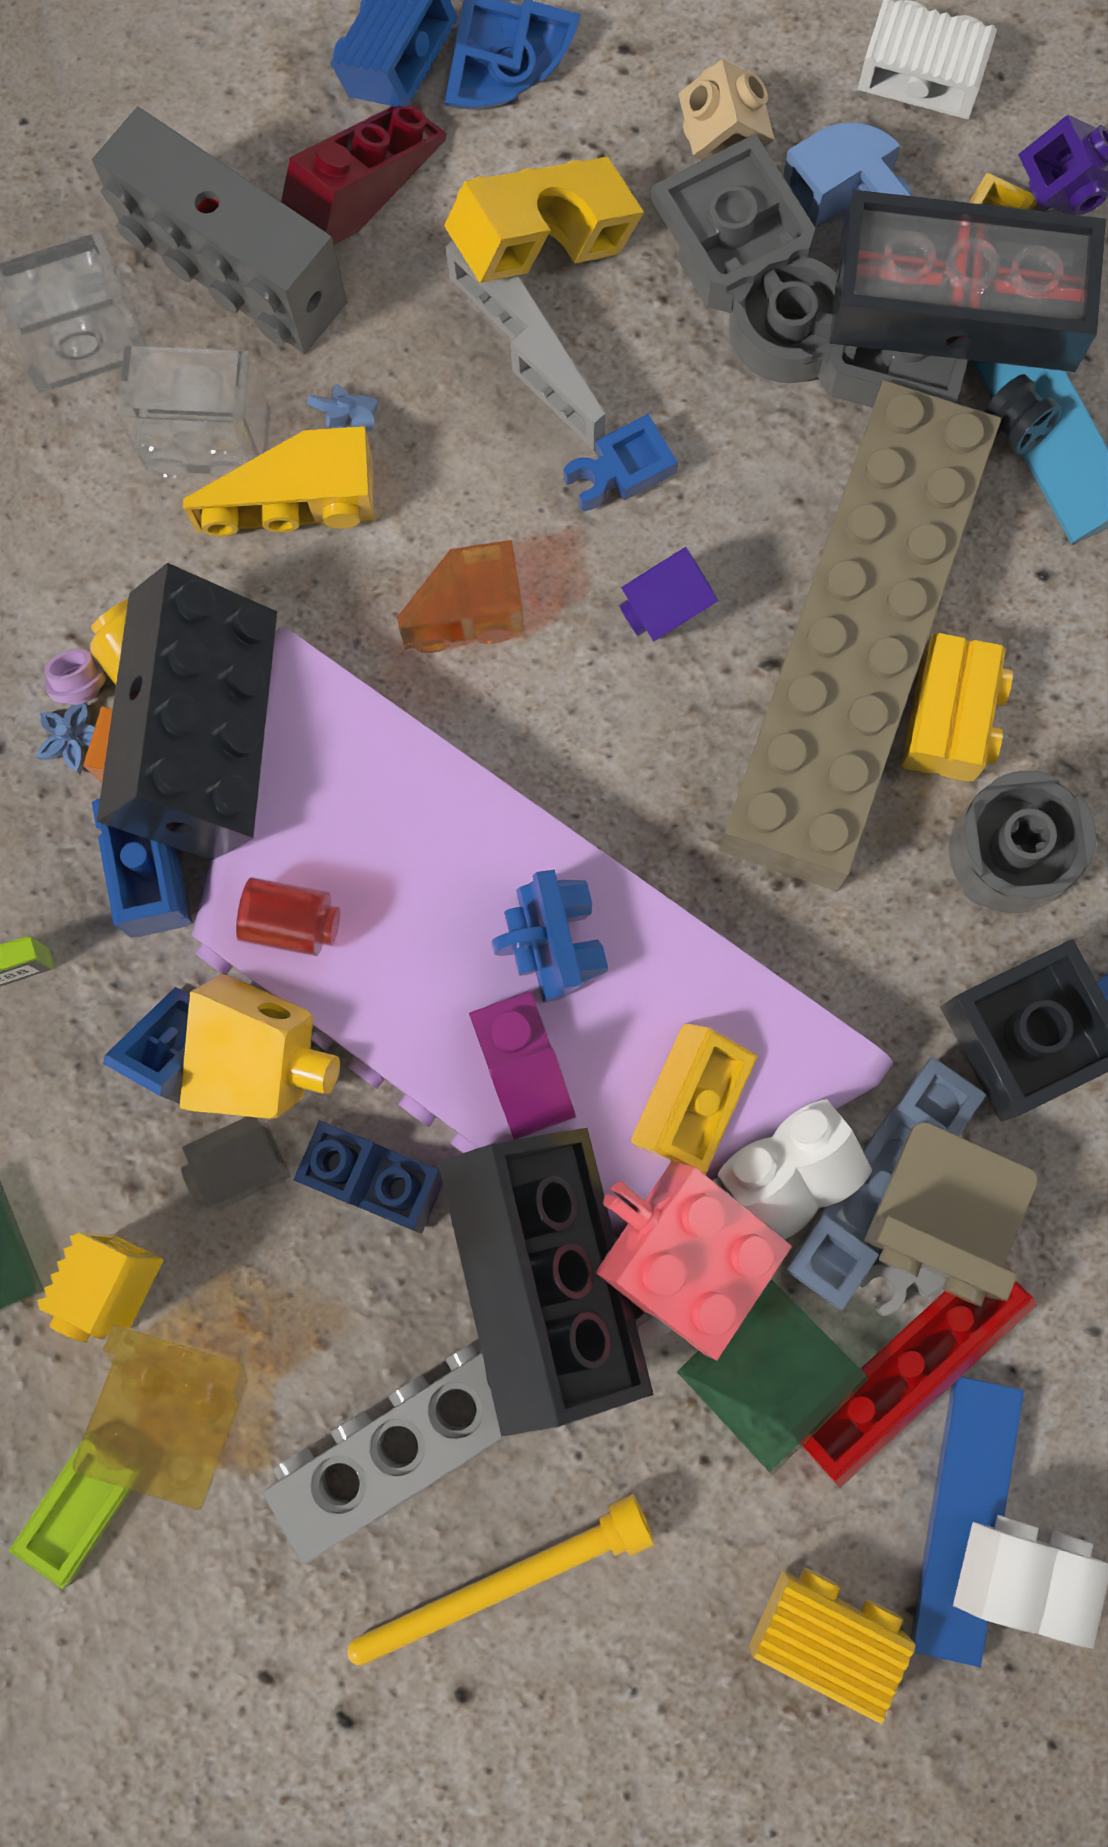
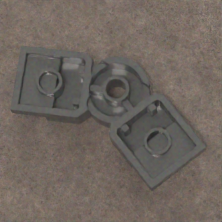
[651,134,968,408]

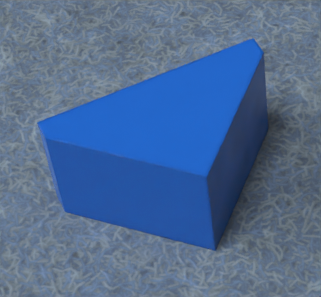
[103,987,190,1104]

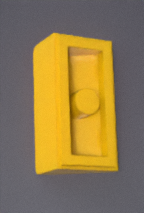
[631,1023,758,1175]

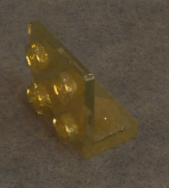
[73,1324,248,1510]

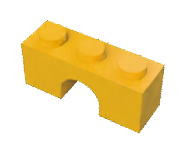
[444,157,644,283]

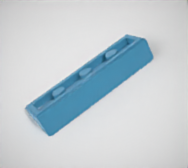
[970,360,1108,545]

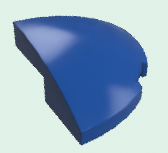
[444,0,581,110]

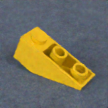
[183,426,375,537]

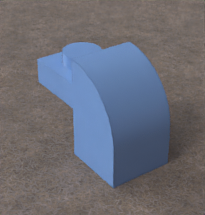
[783,122,913,228]

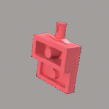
[595,1161,792,1361]

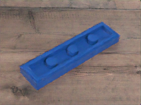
[910,1376,1024,1668]

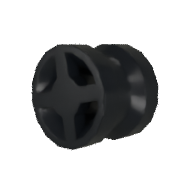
[984,374,1062,455]

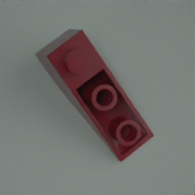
[281,105,447,245]

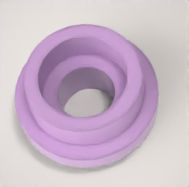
[44,649,107,705]

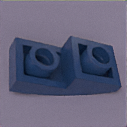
[293,1120,443,1234]

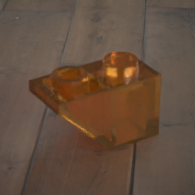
[397,540,525,653]

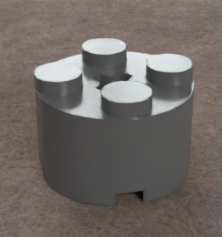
[949,771,1096,913]

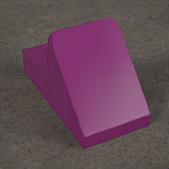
[469,991,576,1140]

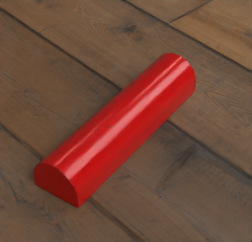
[791,1280,1037,1489]

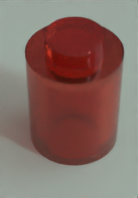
[236,877,340,957]

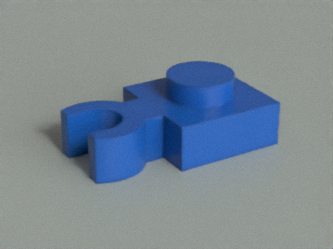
[563,414,678,511]

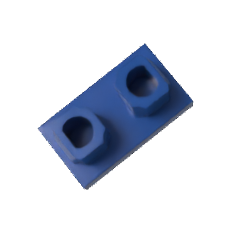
[491,869,608,1003]

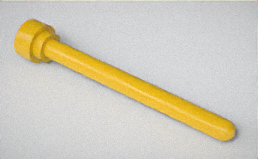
[347,1494,655,1666]

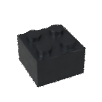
[940,939,1108,1122]

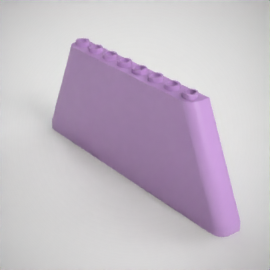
[192,627,893,1236]

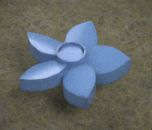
[307,384,378,431]
[36,702,95,775]

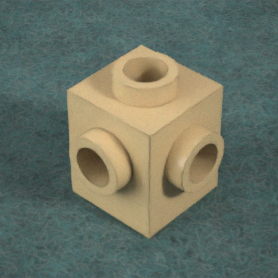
[678,59,775,160]

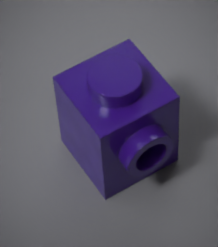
[619,547,719,642]

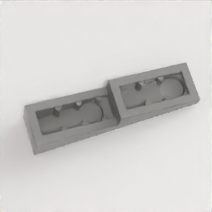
[445,240,605,451]

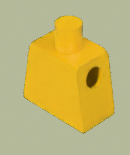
[180,974,340,1119]

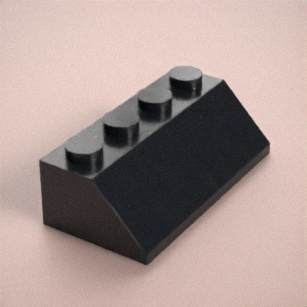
[438,1128,654,1437]

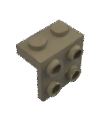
[864,1123,1037,1306]

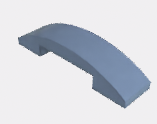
[785,1056,987,1310]

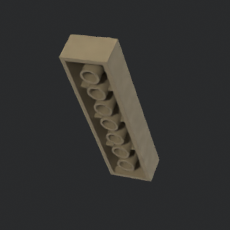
[718,380,1001,891]

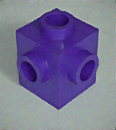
[1018,114,1108,215]

